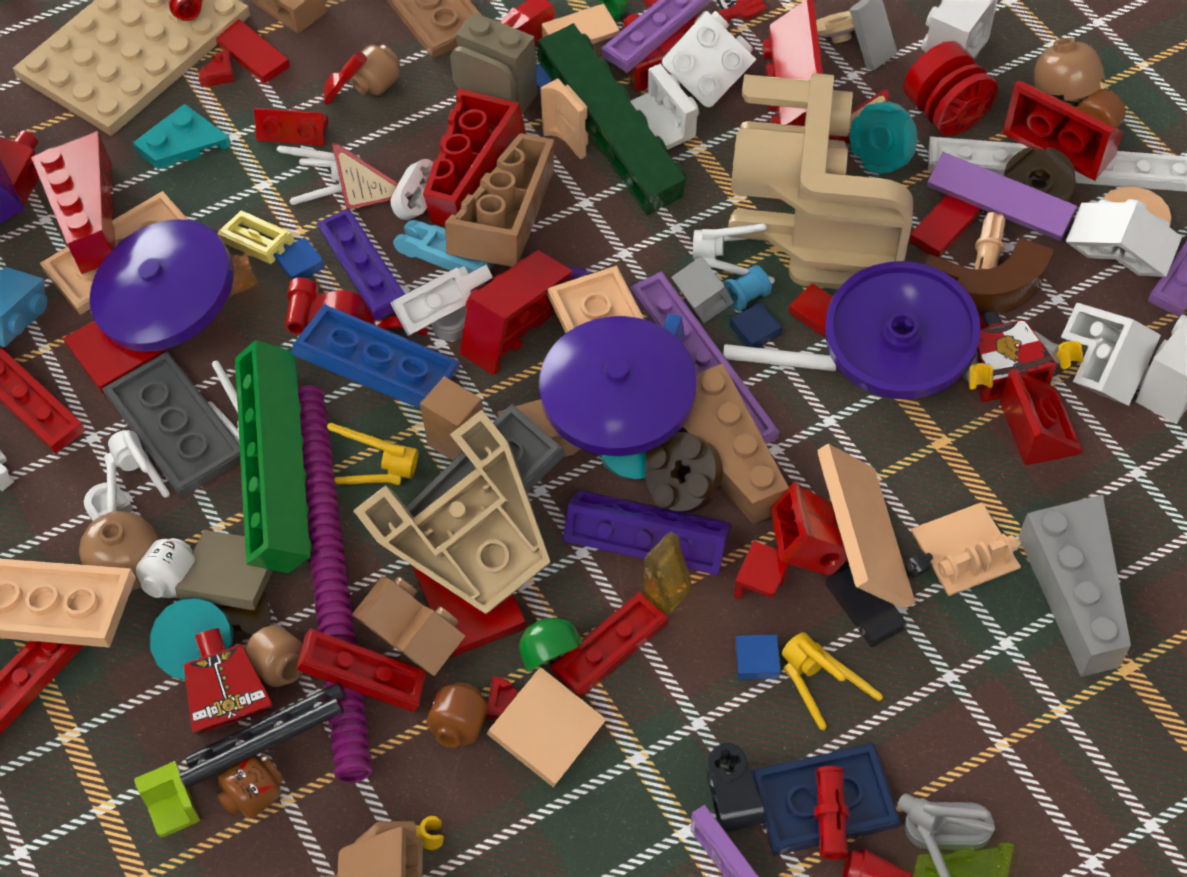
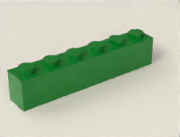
[235,340,311,574]

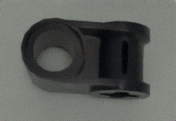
[707,743,765,833]

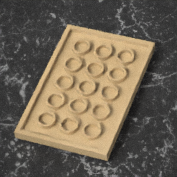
[13,0,251,136]

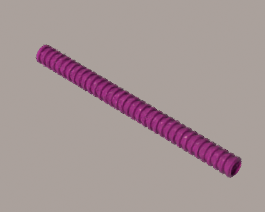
[298,385,373,783]

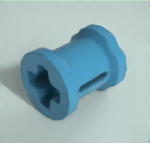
[723,265,772,311]

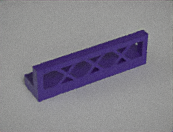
[563,490,732,575]

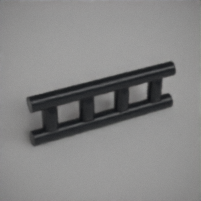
[180,682,346,789]

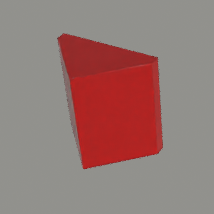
[999,368,1083,466]

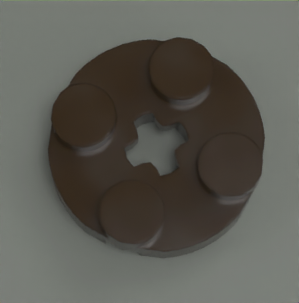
[1004,147,1076,202]
[645,432,723,513]

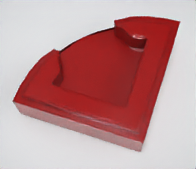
[199,50,235,88]
[486,676,519,721]

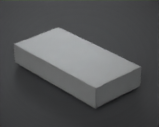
[849,0,897,70]

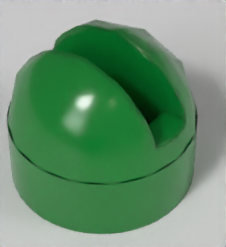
[599,0,628,20]

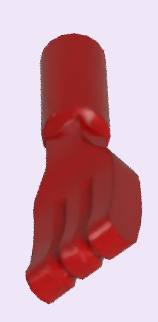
[711,0,767,22]
[323,51,367,105]

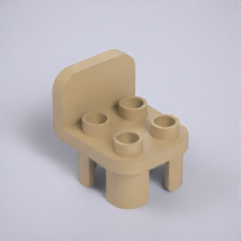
[728,73,913,289]

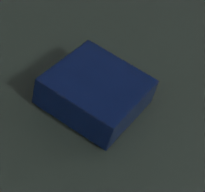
[730,302,782,348]

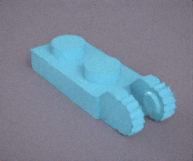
[393,219,494,274]

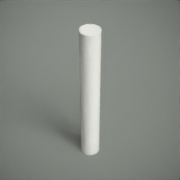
[723,344,836,371]

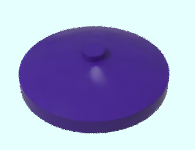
[90,219,234,352]
[825,261,981,399]
[539,316,696,456]

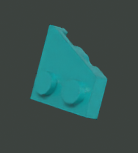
[133,104,231,170]

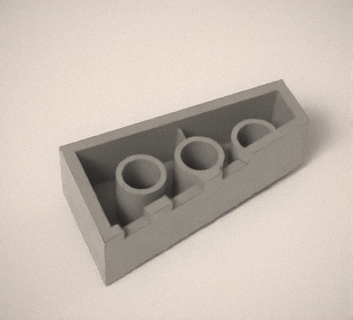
[1019,495,1131,677]

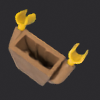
[325,816,444,877]

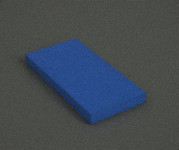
[291,304,461,409]

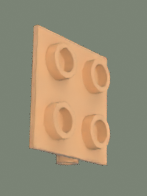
[911,502,1021,596]

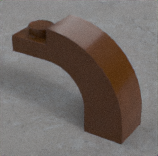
[924,237,1054,316]

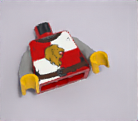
[962,311,1084,403]

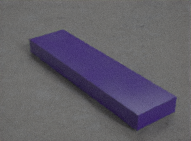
[317,208,405,321]

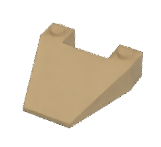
[354,410,551,614]

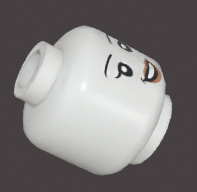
[136,538,195,598]

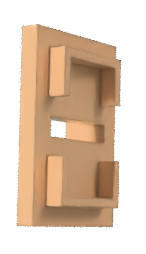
[541,78,588,159]

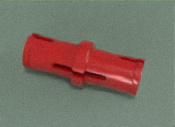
[814,766,850,860]

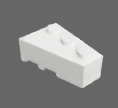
[1135,314,1187,424]

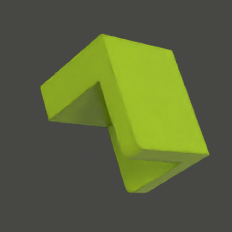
[134,761,201,838]

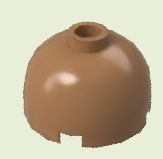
[1033,37,1105,101]
[79,511,159,591]

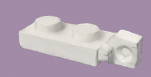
[390,265,493,336]

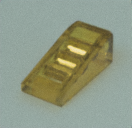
[644,532,691,614]

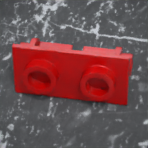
[254,108,328,146]

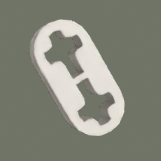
[391,159,433,220]

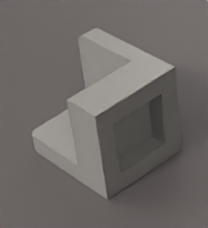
[671,257,734,324]

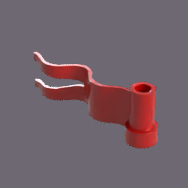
[284,278,428,336]

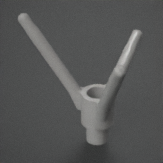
[897,793,995,877]

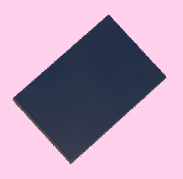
[750,743,900,856]

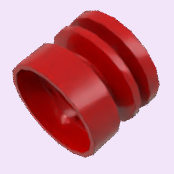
[903,41,998,136]

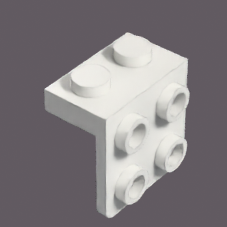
[662,11,756,107]
[630,64,699,150]

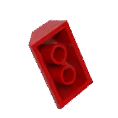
[1002,80,1124,181]

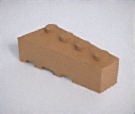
[445,133,554,267]
[677,363,789,525]

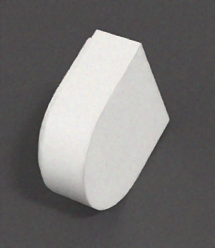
[84,483,133,521]

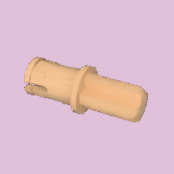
[974,212,1006,270]

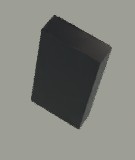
[826,566,907,648]

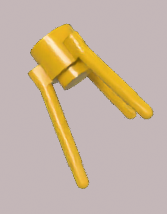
[327,423,419,486]
[782,632,883,730]

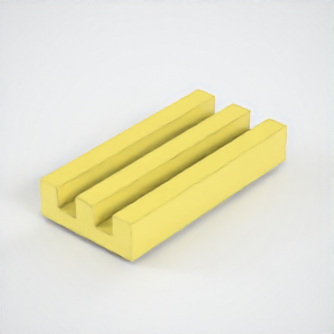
[217,211,295,264]

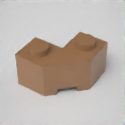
[352,576,465,676]

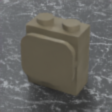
[450,12,538,114]

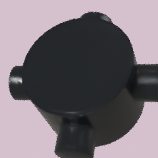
[904,551,933,578]

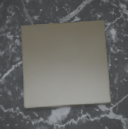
[175,530,273,610]

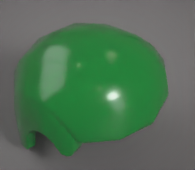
[519,617,582,672]

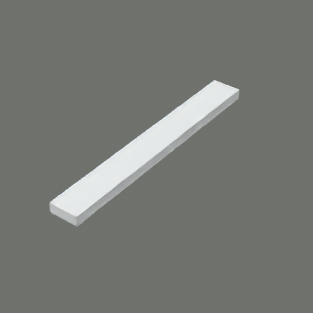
[928,137,1187,192]

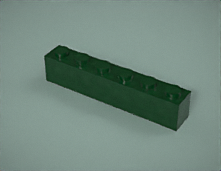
[537,23,686,215]

